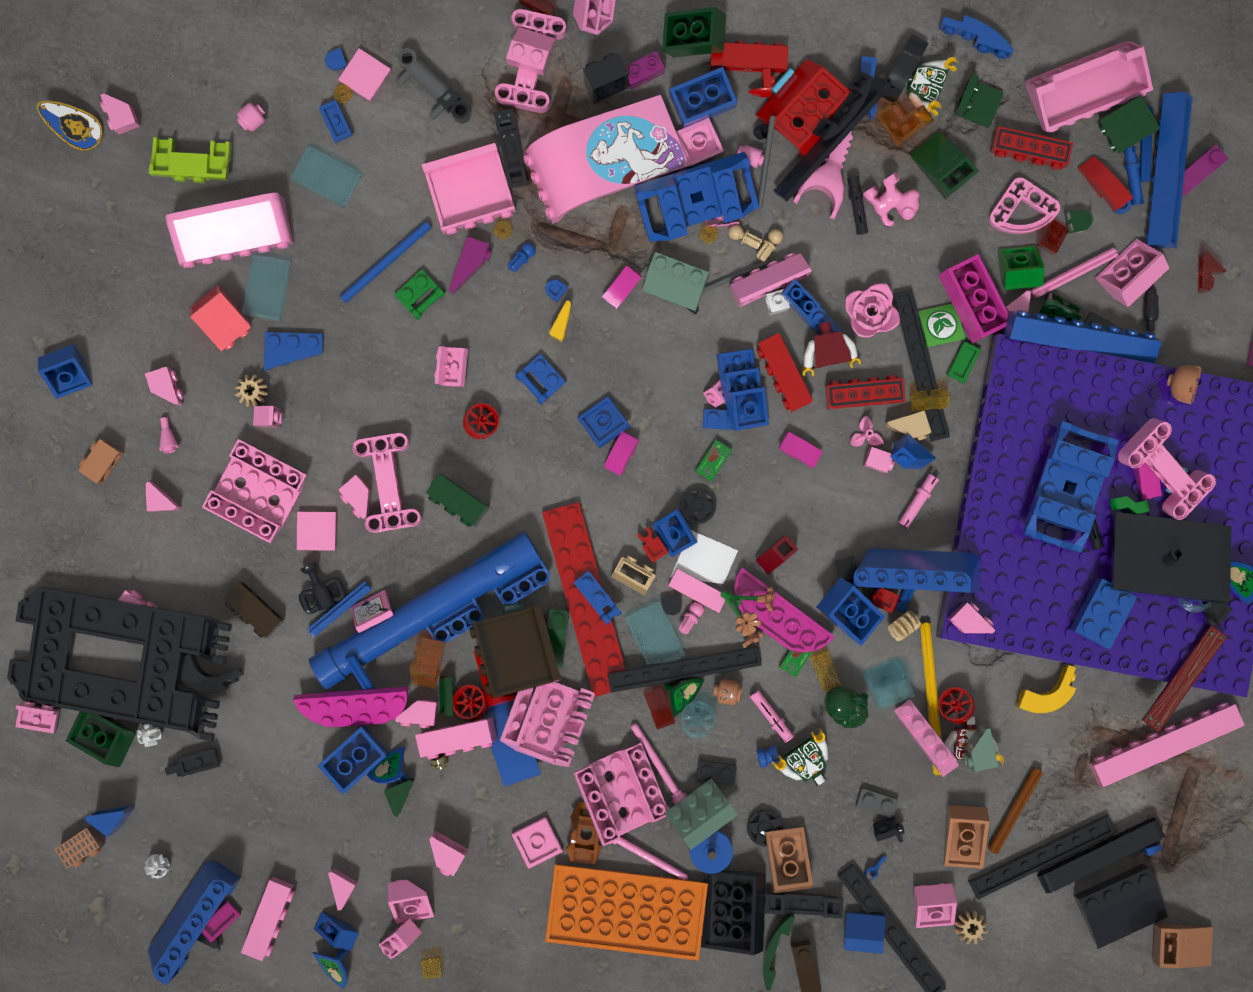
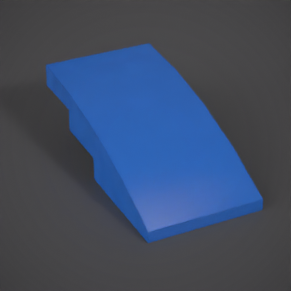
[716,349,769,431]
[479,700,541,787]

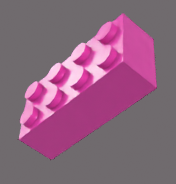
[938,254,1009,343]

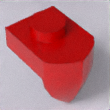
[748,68,775,98]
[870,588,900,613]

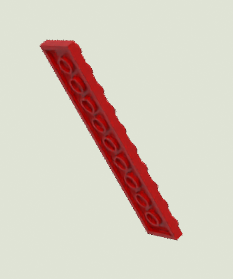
[542,502,626,697]

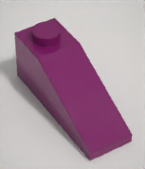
[1182,145,1229,198]
[448,237,492,295]

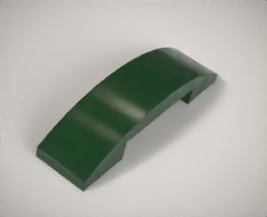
[763,913,795,991]

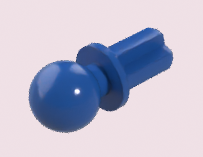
[507,243,536,272]

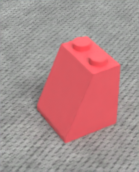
[189,285,251,351]

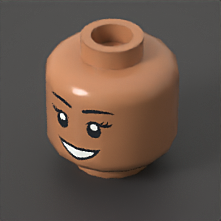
[714,679,742,705]

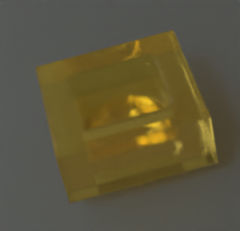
[420,956,443,980]

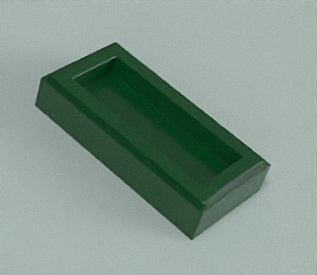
[439,676,453,716]

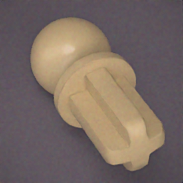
[728,225,762,249]
[756,229,783,262]

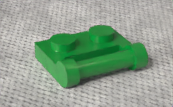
[394,270,445,320]

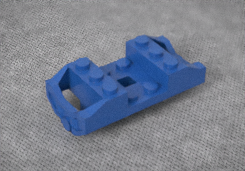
[634,151,759,242]
[1022,421,1119,553]

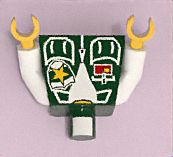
[906,57,959,116]
[772,728,828,786]

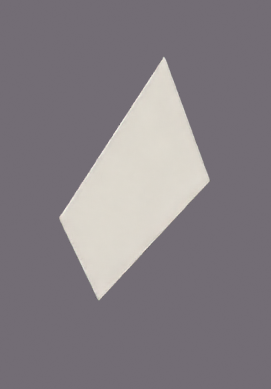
[671,530,738,584]

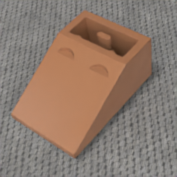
[1153,923,1213,968]

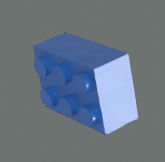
[669,67,738,128]
[816,577,885,646]
[1070,578,1137,649]
[318,725,390,795]

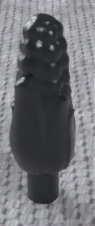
[1143,285,1159,331]

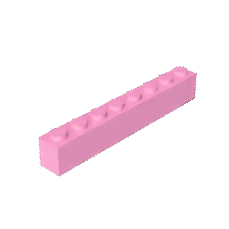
[1089,701,1245,787]

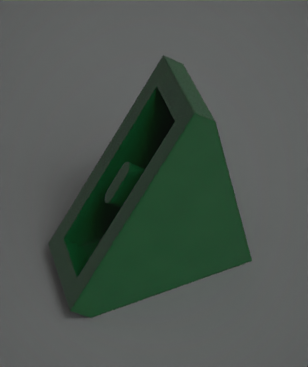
[384,778,415,817]

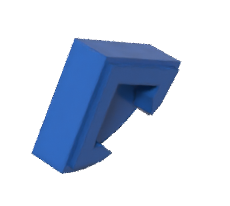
[1142,841,1162,856]

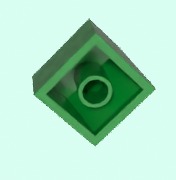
[998,245,1045,290]

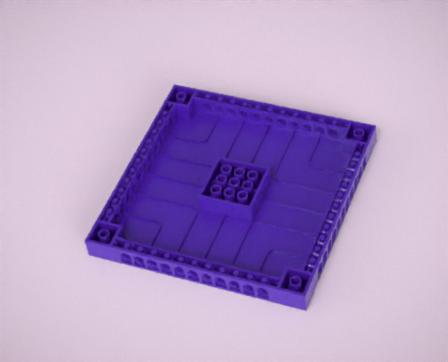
[936,334,1253,697]

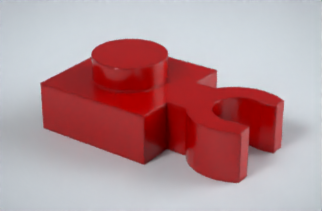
[637,527,668,563]

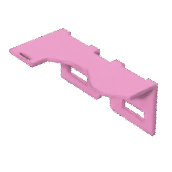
[706,216,739,228]

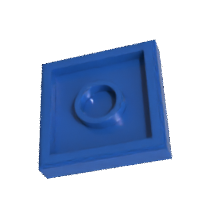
[577,396,631,449]

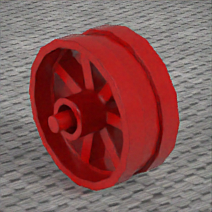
[463,403,499,439]
[453,685,489,721]
[938,687,975,724]

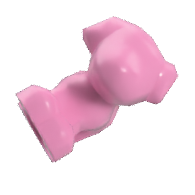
[863,172,920,227]

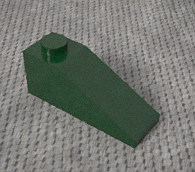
[547,608,569,668]

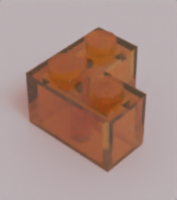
[876,101,935,147]
[409,637,445,689]

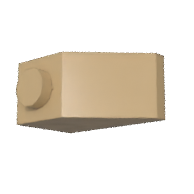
[885,411,931,441]

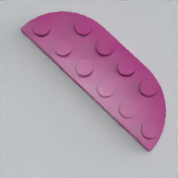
[734,568,835,652]
[293,687,408,727]

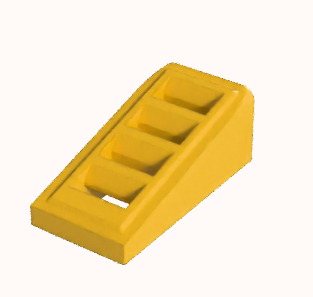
[549,300,571,343]

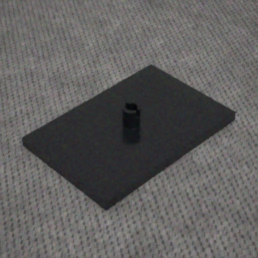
[1111,512,1231,604]

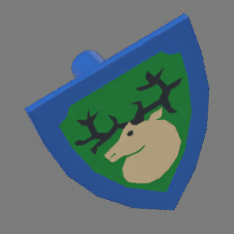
[1230,561,1253,605]
[367,746,408,784]
[313,949,349,989]

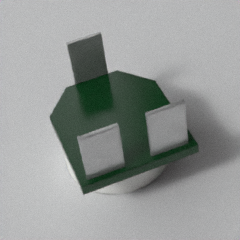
[1064,209,1095,234]

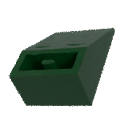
[909,131,979,200]

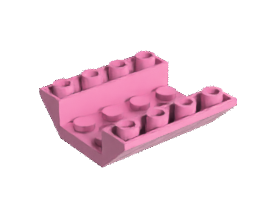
[202,439,307,543]
[573,743,668,846]

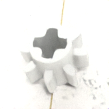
[137,724,161,747]
[144,854,170,878]

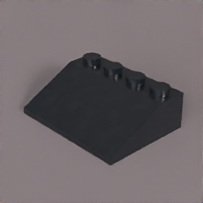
[1073,864,1168,949]
[701,870,766,955]

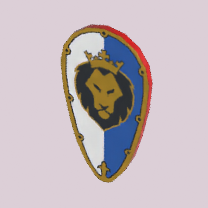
[36,101,102,151]

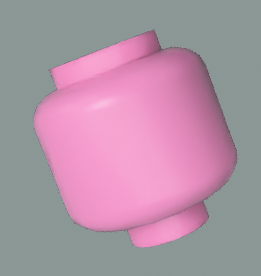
[236,103,265,132]

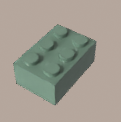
[665,779,738,850]

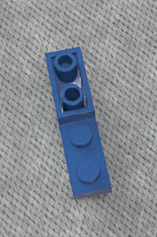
[939,15,1014,59]
[781,279,842,335]

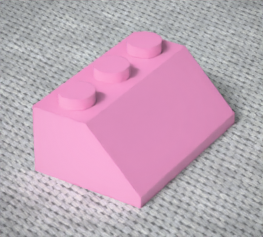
[1095,239,1169,307]

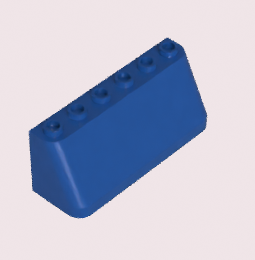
[853,548,981,593]
[148,860,241,985]

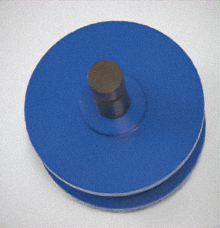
[689,830,733,874]

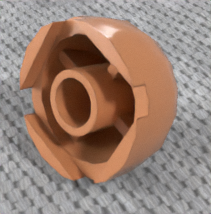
[1167,365,1202,405]

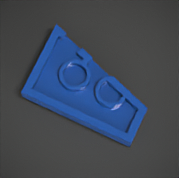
[264,332,324,371]

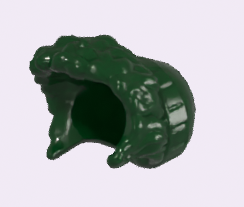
[824,686,869,729]

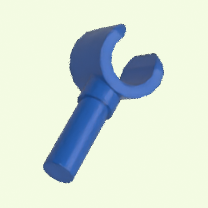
[864,855,886,881]

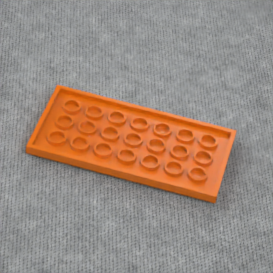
[545,864,708,961]

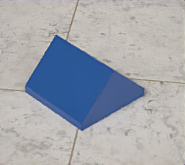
[652,509,698,558]
[85,805,134,837]
[844,912,885,954]

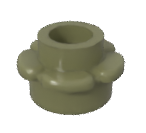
[430,754,449,770]

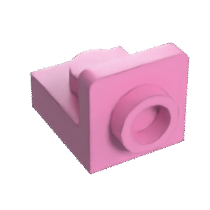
[703,379,725,408]

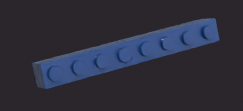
[1146,92,1193,248]
[1004,310,1161,363]

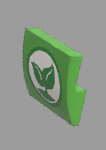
[918,304,965,348]

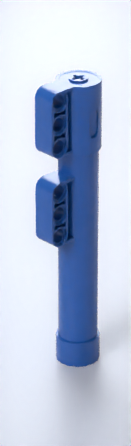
[308,531,550,689]

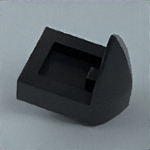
[1203,602,1234,626]

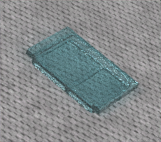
[290,146,362,208]
[242,254,291,321]
[625,601,686,666]

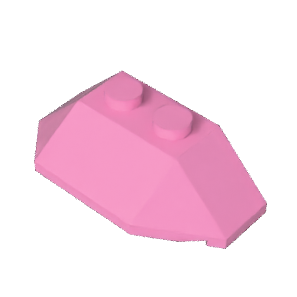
[573,0,616,35]

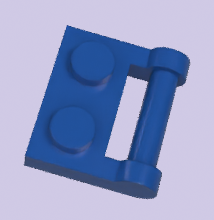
[515,354,566,405]

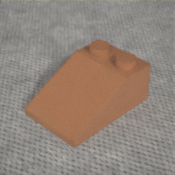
[944,805,990,869]
[765,827,813,893]

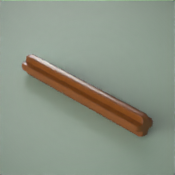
[988,767,1043,854]

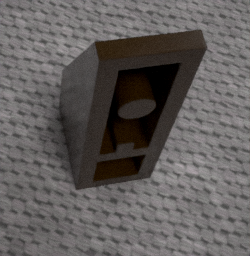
[790,939,821,992]

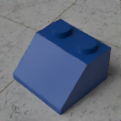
[38,344,92,399]

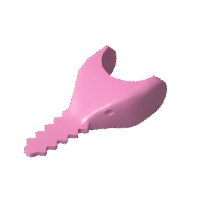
[793,131,853,220]

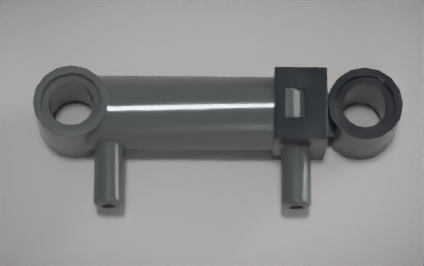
[395,48,471,123]

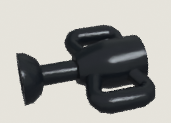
[298,562,346,614]

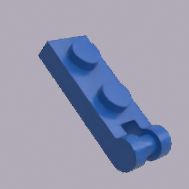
[574,571,622,625]

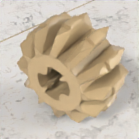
[235,374,268,407]
[887,611,921,641]
[955,911,988,944]

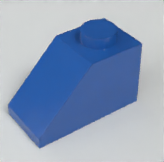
[890,433,935,469]
[314,912,359,951]

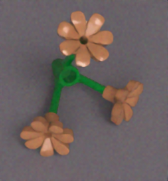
[720,586,775,648]

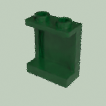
[1099,96,1161,154]

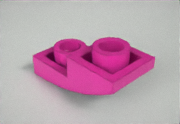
[602,265,642,309]
[604,431,640,476]
[778,432,822,468]

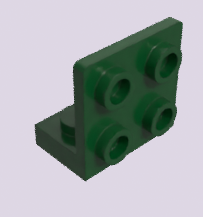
[954,73,1004,128]
[1039,291,1083,321]

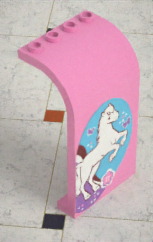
[524,95,689,224]

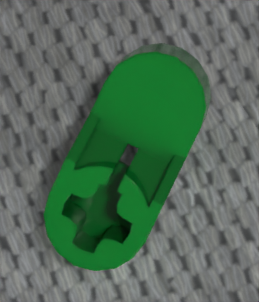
[1109,496,1150,514]

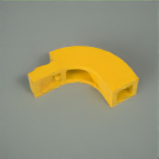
[1015,664,1076,713]

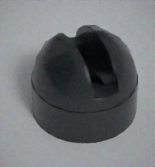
[753,124,768,140]

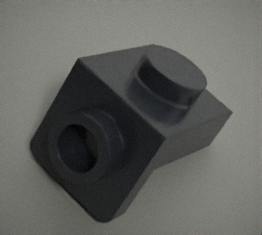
[873,816,905,843]

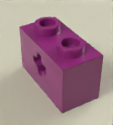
[625,51,665,91]

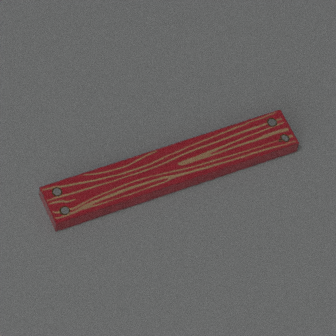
[1142,625,1227,732]

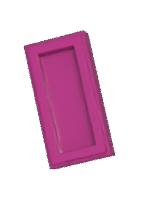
[202,901,241,943]

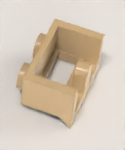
[611,555,656,596]

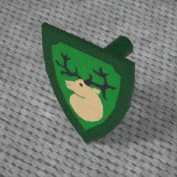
[663,677,704,717]

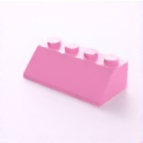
[729,253,812,308]

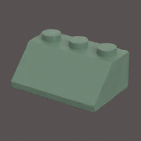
[642,252,709,311]

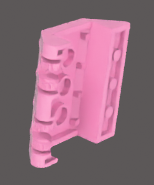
[500,682,595,767]

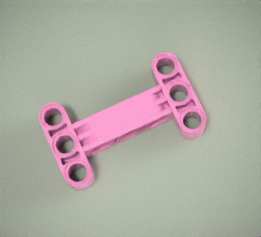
[495,9,567,113]
[1118,418,1216,520]
[353,433,422,533]

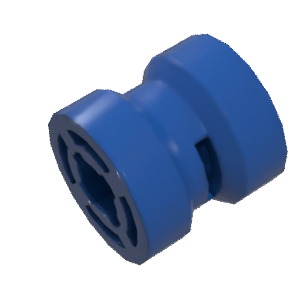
[756,745,779,768]

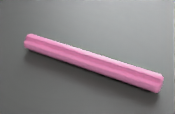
[1030,248,1118,299]

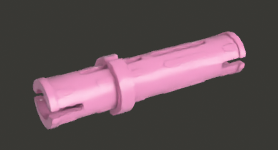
[898,474,939,529]
[750,690,795,743]

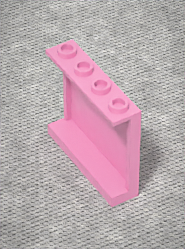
[422,143,516,235]

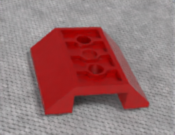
[755,59,851,158]

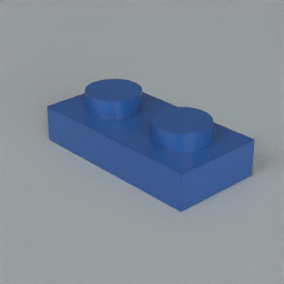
[319,100,353,143]
[703,409,741,431]

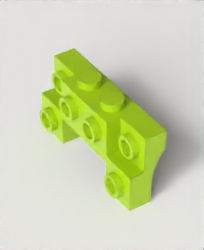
[149,137,232,183]

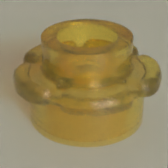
[333,85,352,104]
[493,221,512,240]
[699,226,718,244]

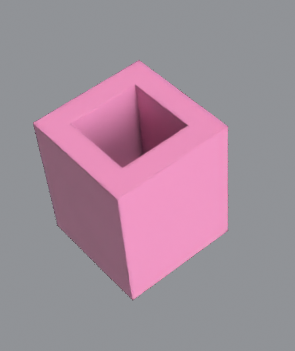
[863,447,895,473]

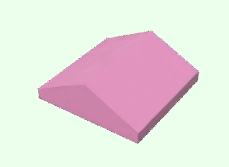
[676,118,724,167]

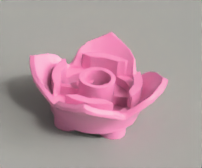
[845,283,900,337]

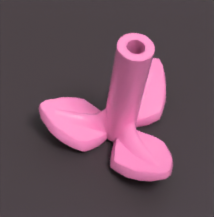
[850,415,884,447]

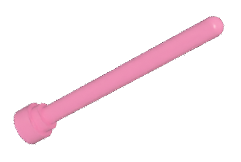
[631,723,687,805]
[610,837,688,880]

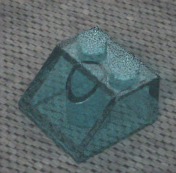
[862,658,915,710]

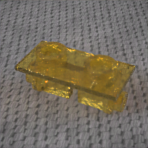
[909,389,951,411]
[810,650,842,693]

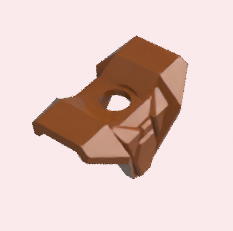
[566,802,602,866]

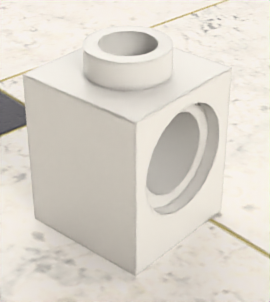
[764,289,790,315]

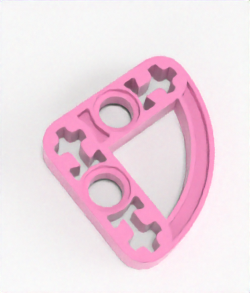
[989,178,1060,234]

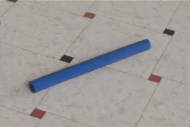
[340,221,432,303]

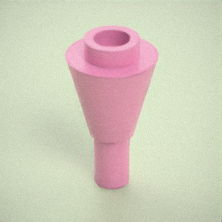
[159,417,179,453]

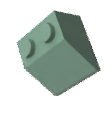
[962,724,998,772]

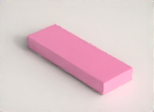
[668,569,725,613]

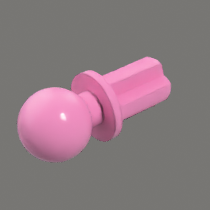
[679,602,704,634]

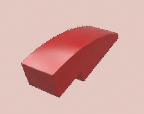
[1078,156,1133,212]

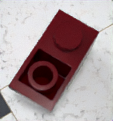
[756,535,799,574]

